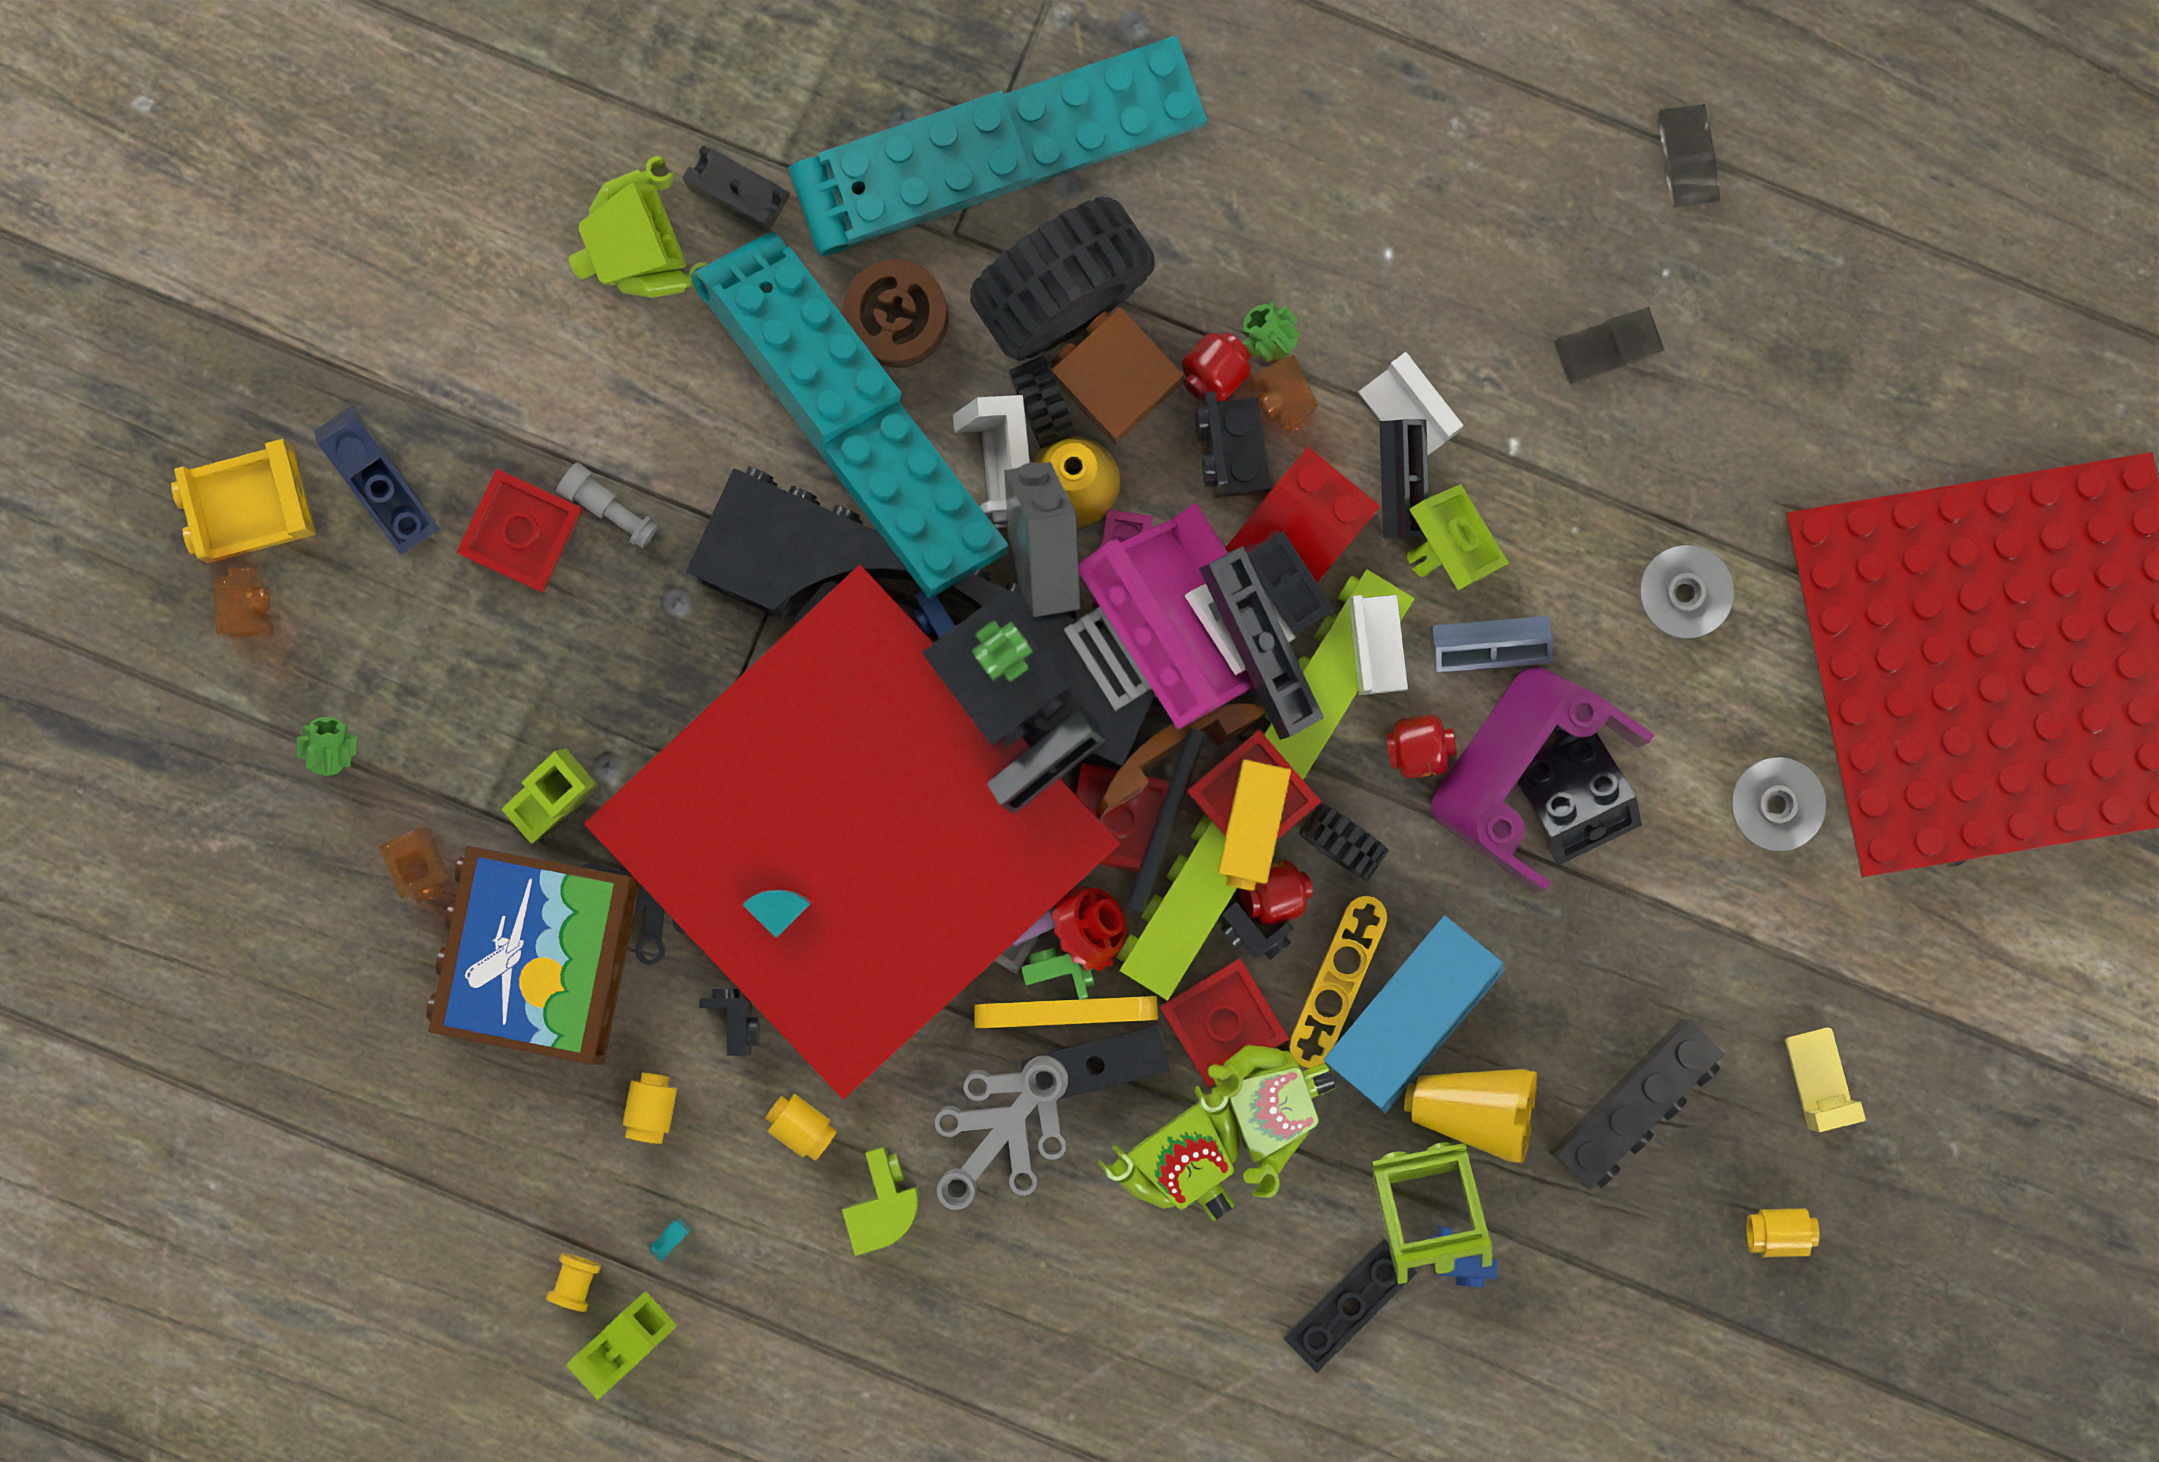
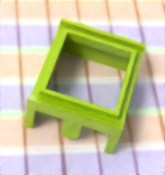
[1372,1142,1493,1284]

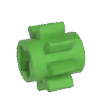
[1241,302,1300,362]
[972,621,1033,682]
[296,717,357,776]

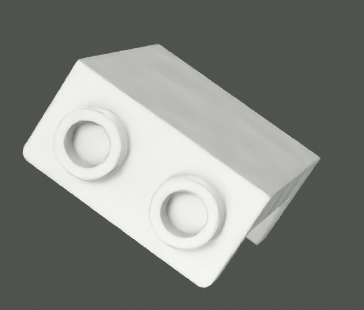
[953,395,1030,531]

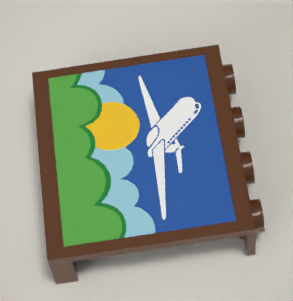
[426,846,640,1065]

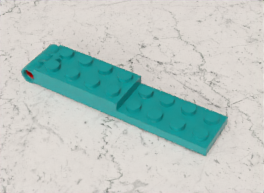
[788,35,1207,257]
[691,231,1009,599]

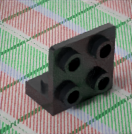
[1195,391,1271,498]
[1517,732,1642,866]

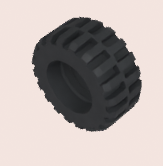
[970,196,1155,361]

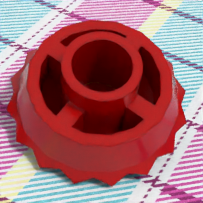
[1051,885,1127,972]

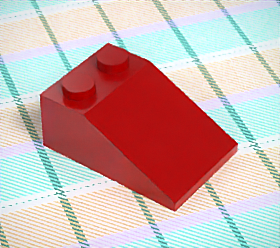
[1225,447,1380,583]

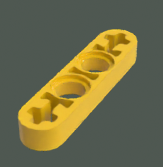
[1288,896,1387,1068]
[974,996,1158,1028]

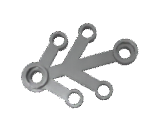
[935,1056,1068,1210]

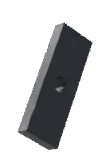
[1021,1025,1170,1100]
[1283,1238,1418,1373]

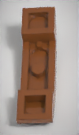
[1097,704,1266,815]

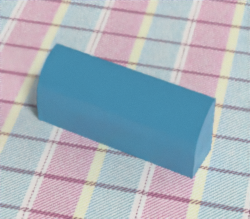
[1323,915,1506,1114]

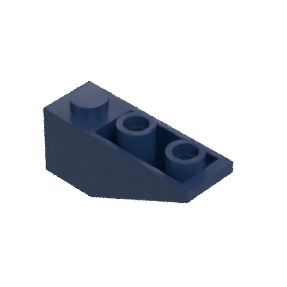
[314,405,439,555]

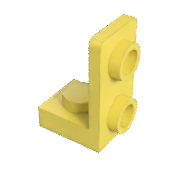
[1785,1027,1866,1132]

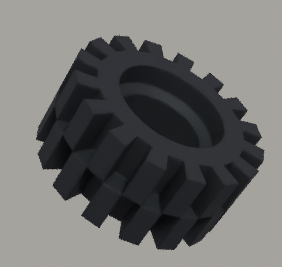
[1009,356,1075,448]
[1298,802,1389,882]

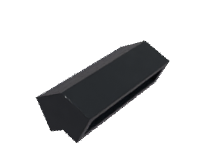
[1379,419,1429,539]
[987,704,1106,815]

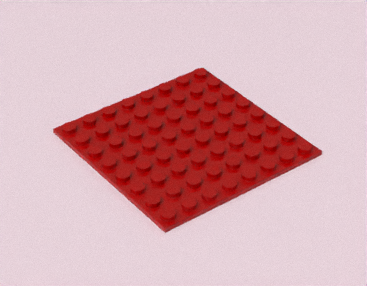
[1786,452,2159,878]
[584,564,1121,1100]

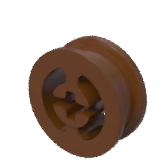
[843,259,949,368]

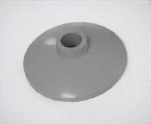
[1640,545,1734,639]
[1731,757,1827,851]

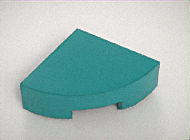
[743,890,811,938]
[649,1217,694,1263]

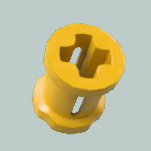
[546,1253,602,1312]

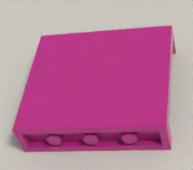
[1078,503,1254,730]

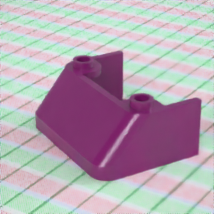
[1430,667,1655,892]

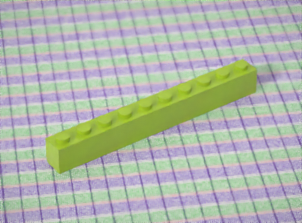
[1116,569,1415,1001]

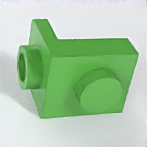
[1021,948,1095,1000]

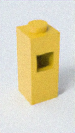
[1218,760,1291,891]

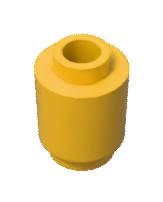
[622,1072,677,1144]
[764,1093,838,1161]
[1746,1208,1819,1257]

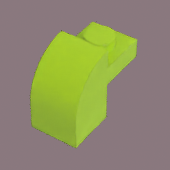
[501,748,598,845]
[842,1146,919,1256]
[565,1291,678,1400]

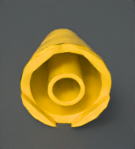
[1031,436,1120,528]
[1404,1069,1537,1163]

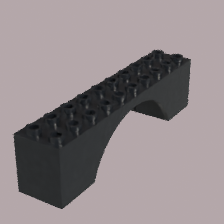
[686,466,1156,770]

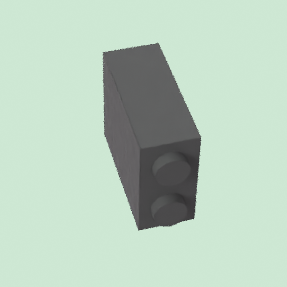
[1004,462,1080,617]

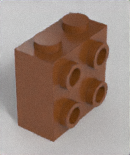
[1052,307,1184,445]

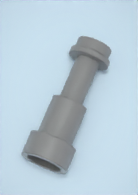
[556,462,659,548]

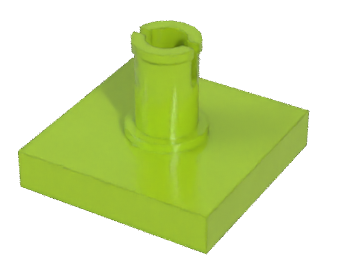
[1407,484,1509,590]

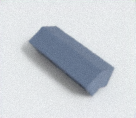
[1430,616,1553,673]

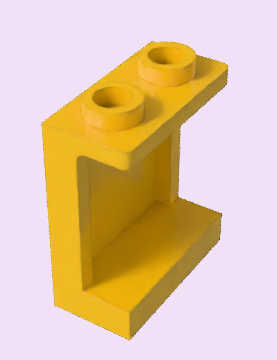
[171,439,316,563]

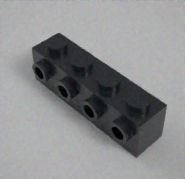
[1549,1019,1724,1189]

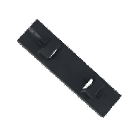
[1199,546,1324,740]

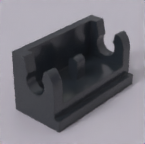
[682,145,791,233]
[1244,530,1334,636]

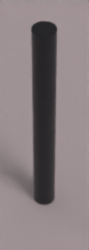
[1126,727,1207,912]

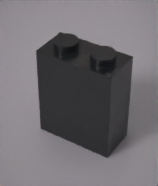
[922,595,1070,748]

